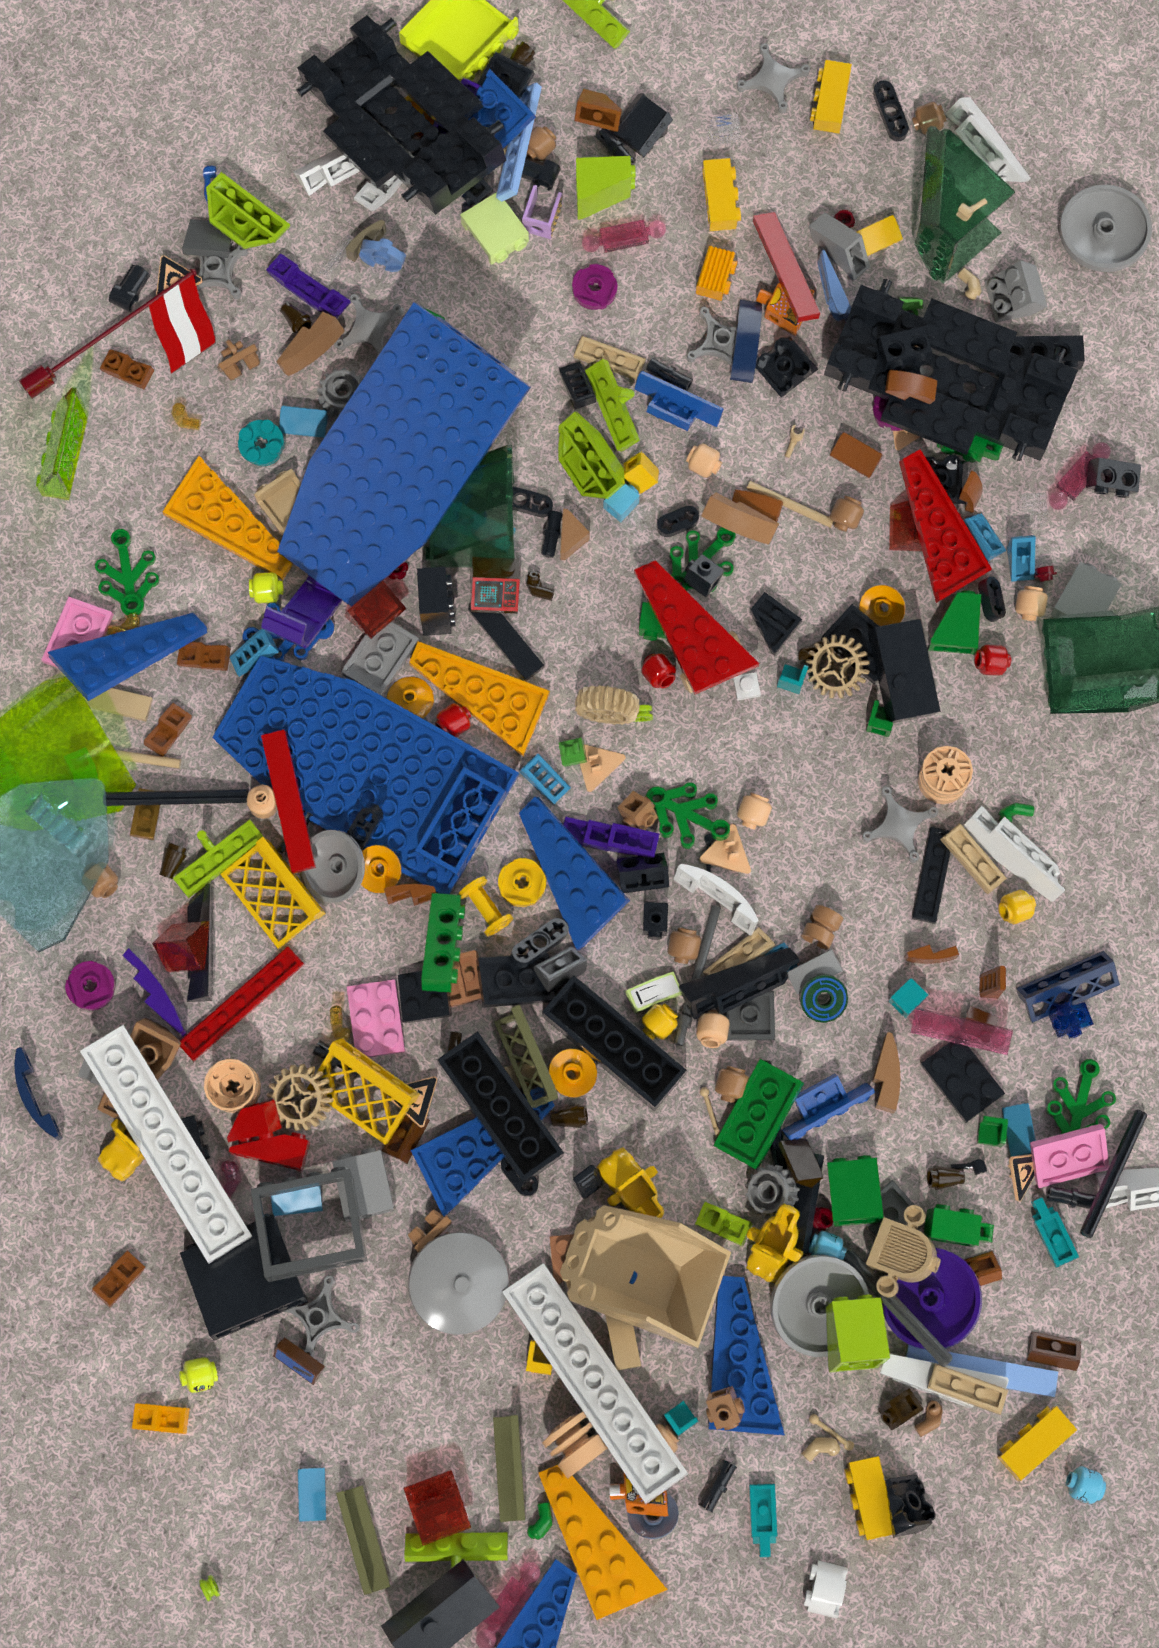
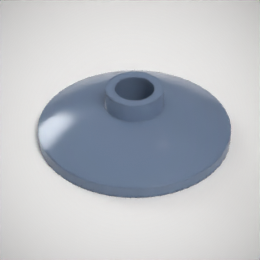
[627,1493,679,1539]

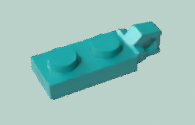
[1031,1197,1079,1268]
[749,1484,778,1558]

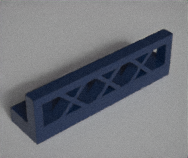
[1016,951,1120,1023]

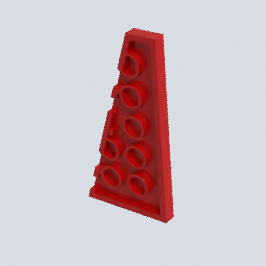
[899,449,992,603]
[634,560,760,695]

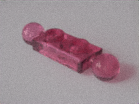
[582,219,666,253]
[1049,442,1111,510]
[476,1562,540,1648]

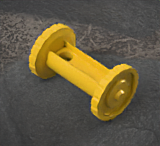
[458,876,514,937]

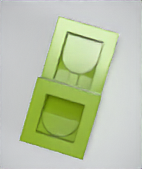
[695,1202,753,1247]

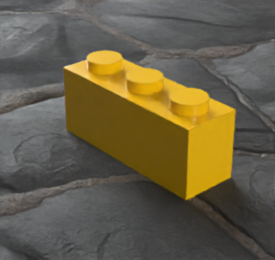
[810,60,852,134]
[702,158,741,231]
[997,1406,1077,1481]
[844,1456,892,1540]

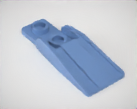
[817,250,851,322]

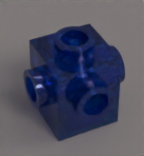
[1049,1002,1094,1039]

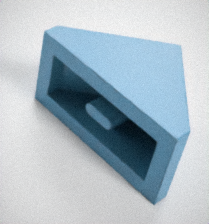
[1007,535,1036,582]

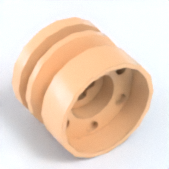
[918,746,973,804]
[204,1059,261,1113]
[542,1412,608,1479]

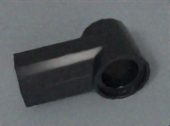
[521,157,561,191]
[109,264,150,312]

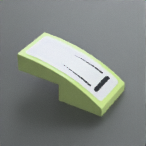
[625,972,682,1014]

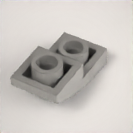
[787,949,843,995]

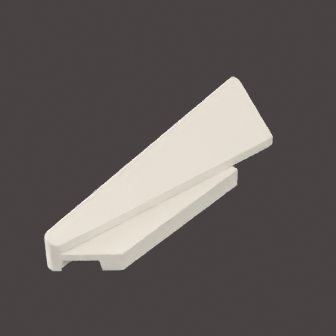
[945,97,1031,182]
[293,127,393,196]
[1096,1168,1159,1211]

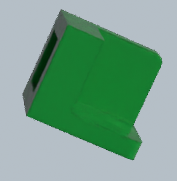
[866,700,893,737]
[977,1116,1008,1147]

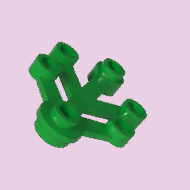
[670,527,736,592]
[95,529,160,617]
[645,782,730,849]
[1046,1059,1116,1134]

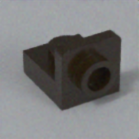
[878,1388,924,1430]

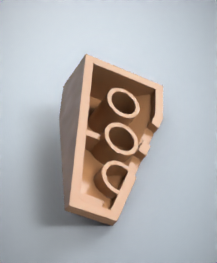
[97,1018,181,1120]

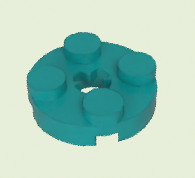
[238,420,285,467]

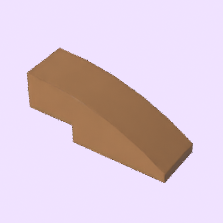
[276,312,345,376]
[701,492,779,545]
[872,1032,901,1114]

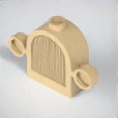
[866,1205,941,1298]

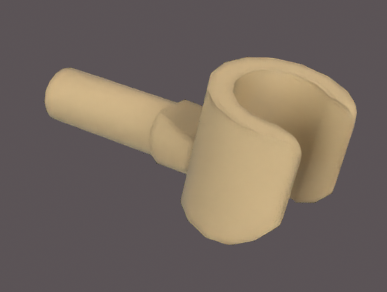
[956,198,987,221]
[785,425,805,458]

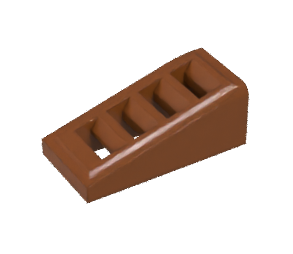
[979,966,1006,999]

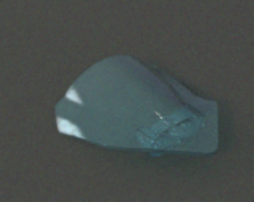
[0,778,109,952]

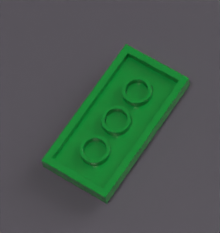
[713,1059,804,1170]

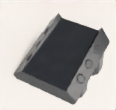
[610,93,673,158]
[755,336,818,398]
[926,455,968,504]
[885,1474,936,1538]

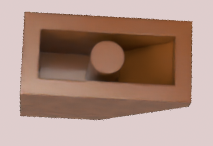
[574,89,622,132]

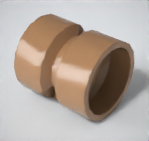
[801,905,844,950]

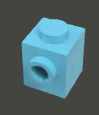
[603,484,640,523]

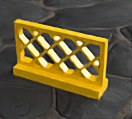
[221,837,326,949]
[307,1038,420,1145]

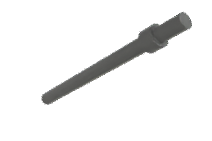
[674,906,721,1046]

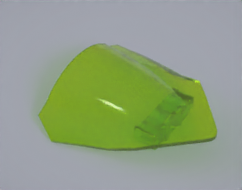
[0,676,136,831]

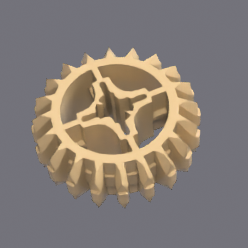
[806,635,870,699]
[575,685,640,725]
[266,1064,334,1131]

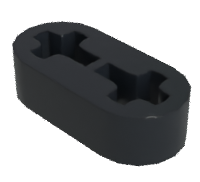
[657,506,699,537]
[978,576,1006,622]
[501,1158,538,1197]

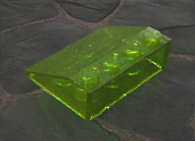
[36,387,89,500]

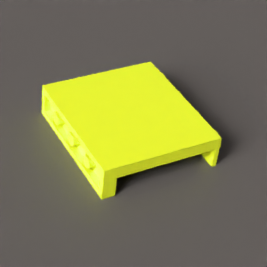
[399,0,519,82]

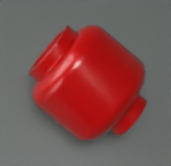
[974,644,1012,676]
[641,653,676,689]
[435,703,471,737]

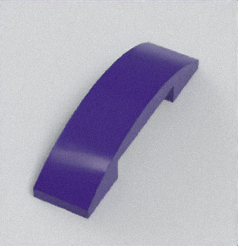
[266,253,351,318]

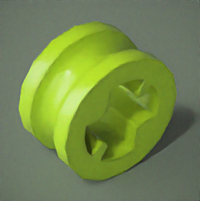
[633,705,653,722]
[199,1575,221,1602]

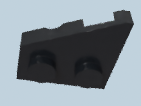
[750,592,802,656]

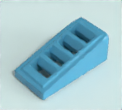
[229,629,279,677]
[519,754,571,805]

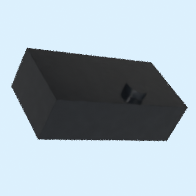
[868,619,941,723]
[381,1559,500,1648]

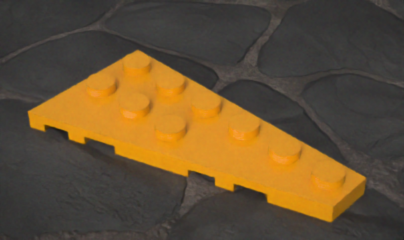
[162,456,293,581]
[409,641,550,757]
[538,1465,668,1620]

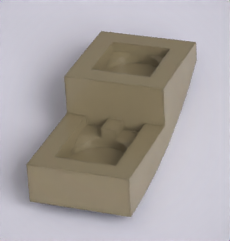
[346,220,387,262]

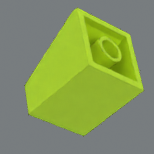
[576,156,636,220]
[826,1295,890,1373]

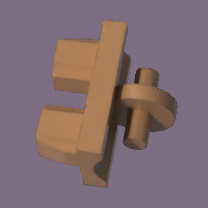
[217,339,260,381]
[408,1209,452,1252]

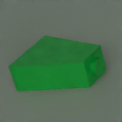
[928,590,981,655]

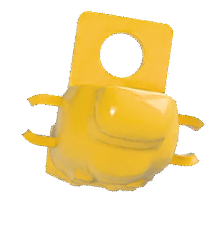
[97,1119,146,1182]
[596,1147,664,1218]
[746,1204,803,1283]

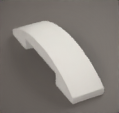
[354,138,415,212]
[673,864,758,936]

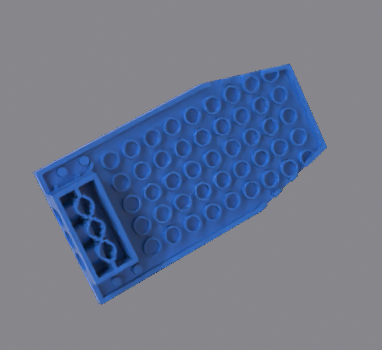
[277,302,531,607]
[212,656,520,894]

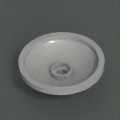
[301,830,365,903]

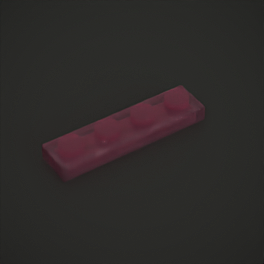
[910,1007,1013,1055]

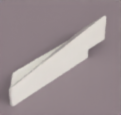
[963,806,1065,902]
[880,1354,1009,1408]

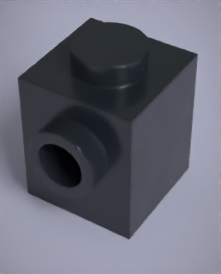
[461,179,494,206]
[683,554,724,597]
[642,902,668,940]

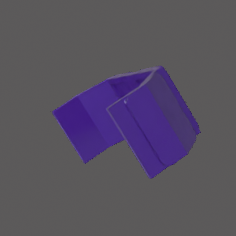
[261,575,343,649]

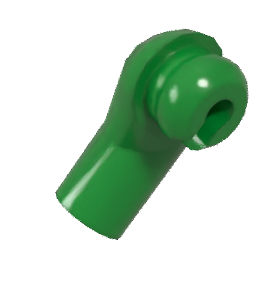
[998,802,1035,822]
[527,1502,552,1540]

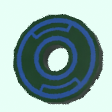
[799,973,849,1023]

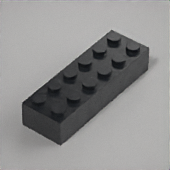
[542,975,687,1111]
[437,1031,564,1185]

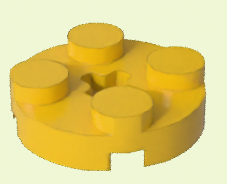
[498,858,546,907]

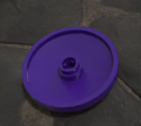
[882,1248,982,1350]

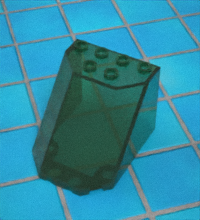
[914,126,1015,284]
[426,445,515,568]
[1042,605,1159,714]

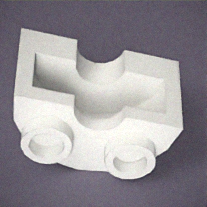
[804,1560,848,1619]

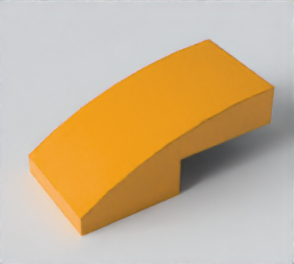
[132,1403,190,1434]

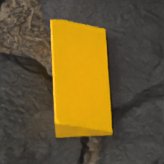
[857,215,903,256]

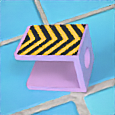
[522,185,562,239]

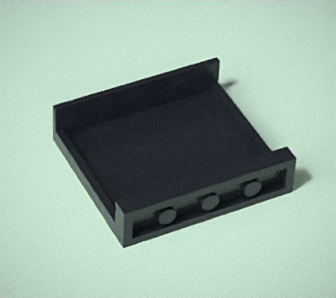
[180,1214,308,1341]

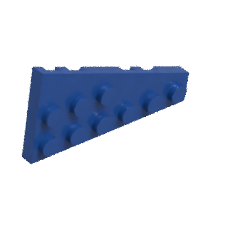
[468,69,536,149]
[48,613,208,701]
[519,796,630,951]
[411,1087,555,1217]
[708,1276,785,1436]
[496,1559,577,1648]

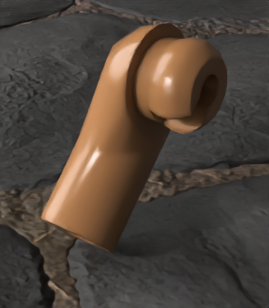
[914,1401,943,1437]

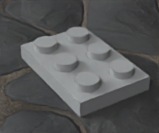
[341,614,419,696]

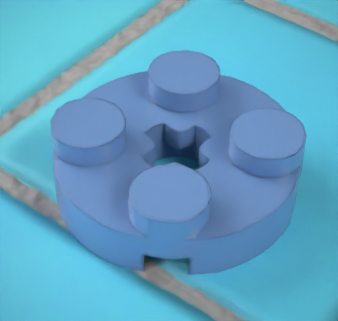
[359,238,406,272]

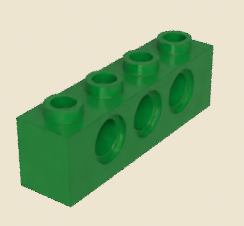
[421,893,465,993]

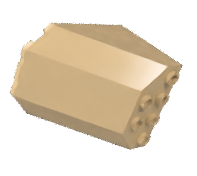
[560,1205,731,1348]

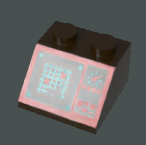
[470,557,520,614]

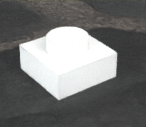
[733,672,761,701]

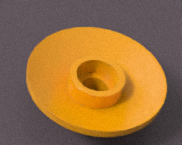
[859,585,905,626]
[387,677,434,719]
[361,845,401,893]
[548,1049,597,1098]

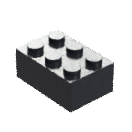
[417,567,456,636]

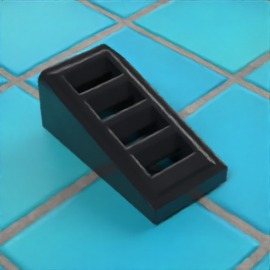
[559,361,596,410]
[573,1165,602,1199]

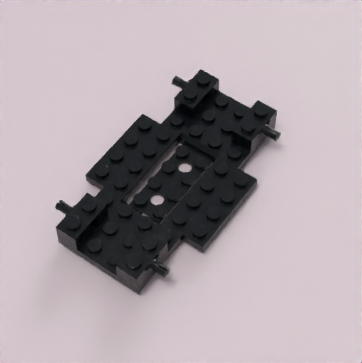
[296,15,506,215]
[824,279,1078,461]

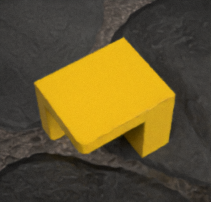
[623,451,659,494]
[526,1340,552,1375]

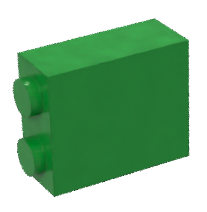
[827,1155,884,1227]

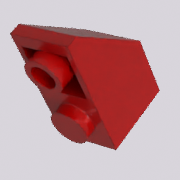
[227,1100,282,1144]

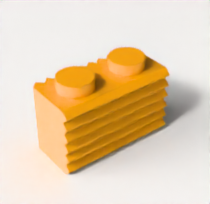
[696,246,738,301]

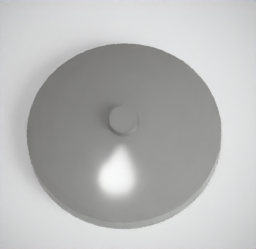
[1059,185,1152,272]
[408,1232,509,1335]
[770,1255,869,1357]

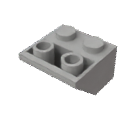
[984,260,1048,322]

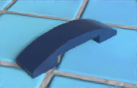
[730,300,762,383]
[14,1047,63,1141]

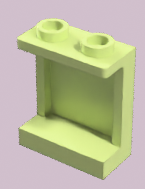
[460,192,529,265]

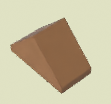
[560,509,590,560]

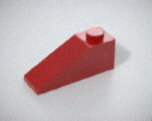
[228,1132,310,1172]

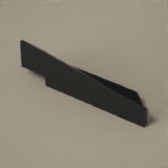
[187,884,213,1002]
[679,948,800,1020]

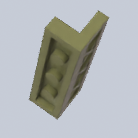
[494,1005,558,1108]
[493,1415,526,1522]
[336,1485,391,1595]

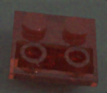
[403,1470,471,1546]

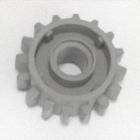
[317,368,363,417]
[746,1165,799,1219]

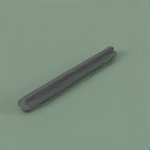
[843,1249,952,1367]

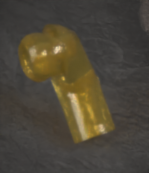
[171,403,201,430]
[107,613,140,635]
[330,1005,350,1041]

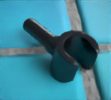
[951,1159,987,1175]

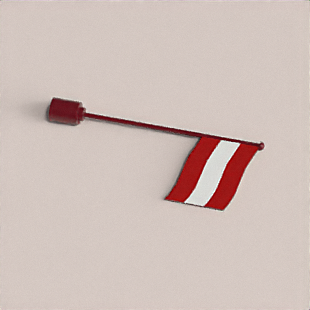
[18,269,216,399]

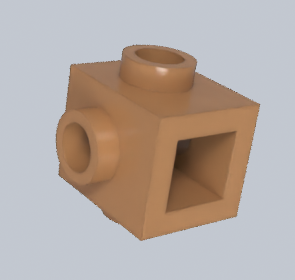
[617,791,658,830]
[706,1386,745,1430]

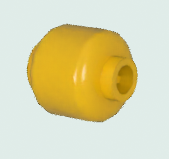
[998,889,1036,925]
[642,1003,678,1040]

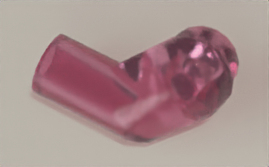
[221,1160,242,1199]

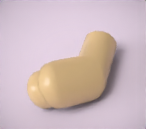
[958,268,981,301]
[801,1437,840,1462]

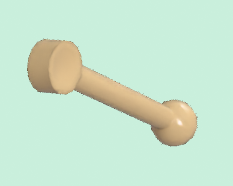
[700,1087,720,1137]
[809,1414,854,1451]

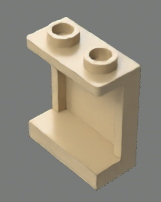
[254,469,301,536]

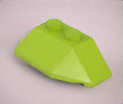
[206,172,290,249]
[558,411,625,499]

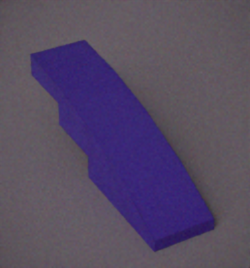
[563,816,660,858]
[122,948,186,1037]

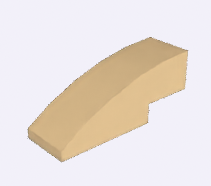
[605,1315,641,1371]

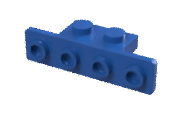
[635,371,724,431]
[782,1073,875,1140]

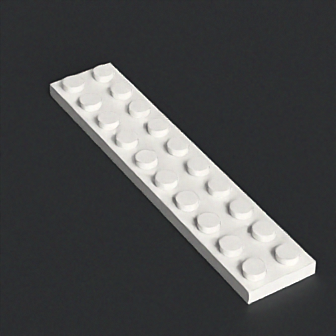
[80,1025,252,1264]
[502,1263,688,1504]

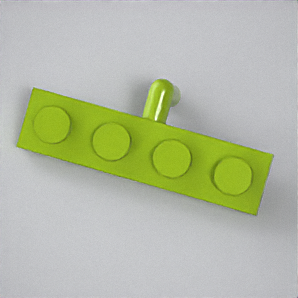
[562,0,630,49]
[585,359,640,452]
[173,820,264,899]
[404,1532,508,1568]

